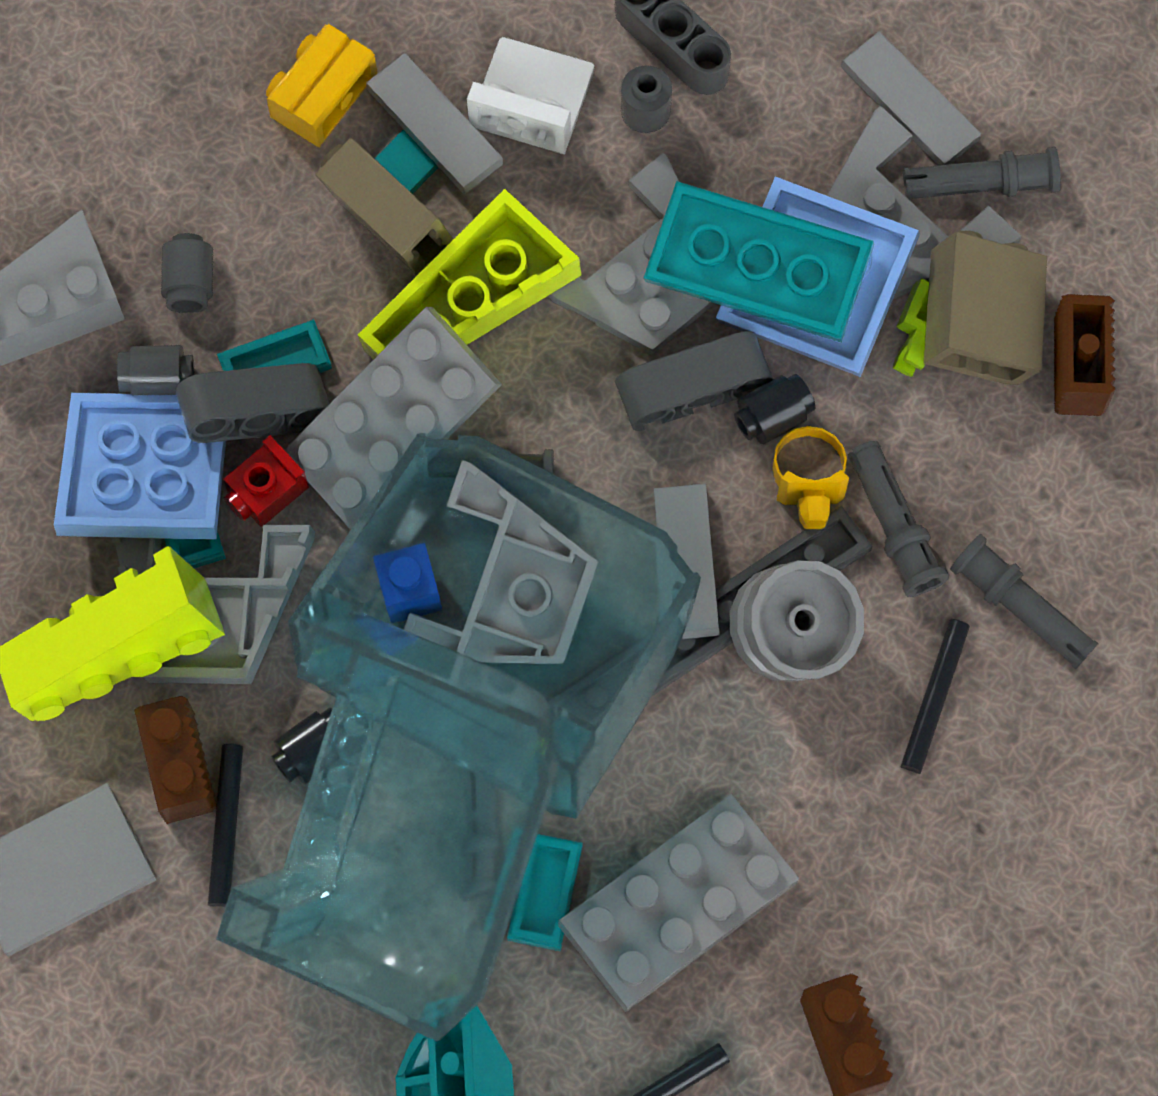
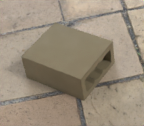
[315,137,453,276]
[924,231,1047,385]

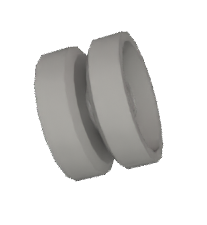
[730,561,864,681]

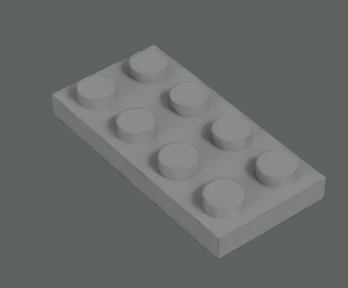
[285,307,502,529]
[558,794,799,1013]

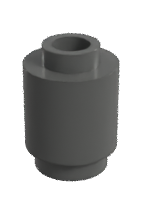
[621,66,672,133]
[161,233,213,313]
[117,345,195,395]

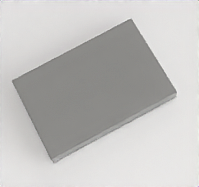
[0,783,156,957]

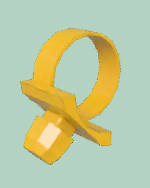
[772,426,849,529]

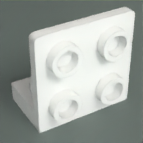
[467,37,594,155]

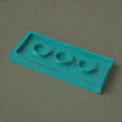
[643,181,874,343]

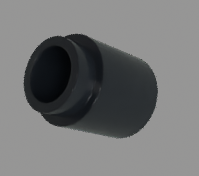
[734,374,816,445]
[271,707,355,785]

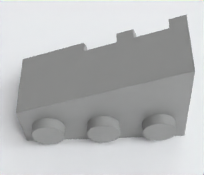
[0,209,125,366]

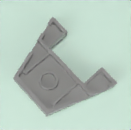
[827,105,1021,299]
[547,153,716,355]
[394,460,600,664]
[111,525,315,684]

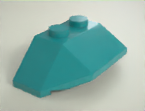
[395,1002,514,1096]

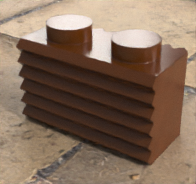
[1054,294,1116,416]
[134,696,217,824]
[800,973,893,1096]

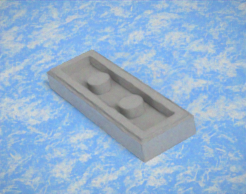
[841,31,981,165]
[366,53,503,195]
[654,483,720,640]

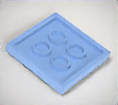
[716,177,920,377]
[54,393,226,539]

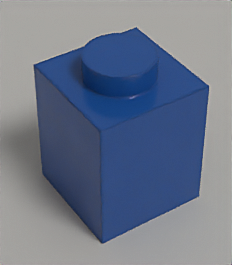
[373,543,443,624]

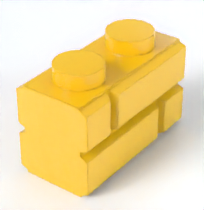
[266,23,377,148]

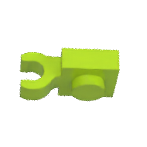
[893,278,929,377]

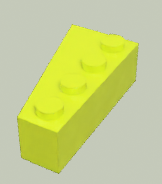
[358,189,582,360]
[0,546,225,721]

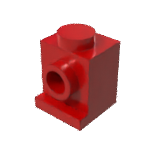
[223,435,309,528]

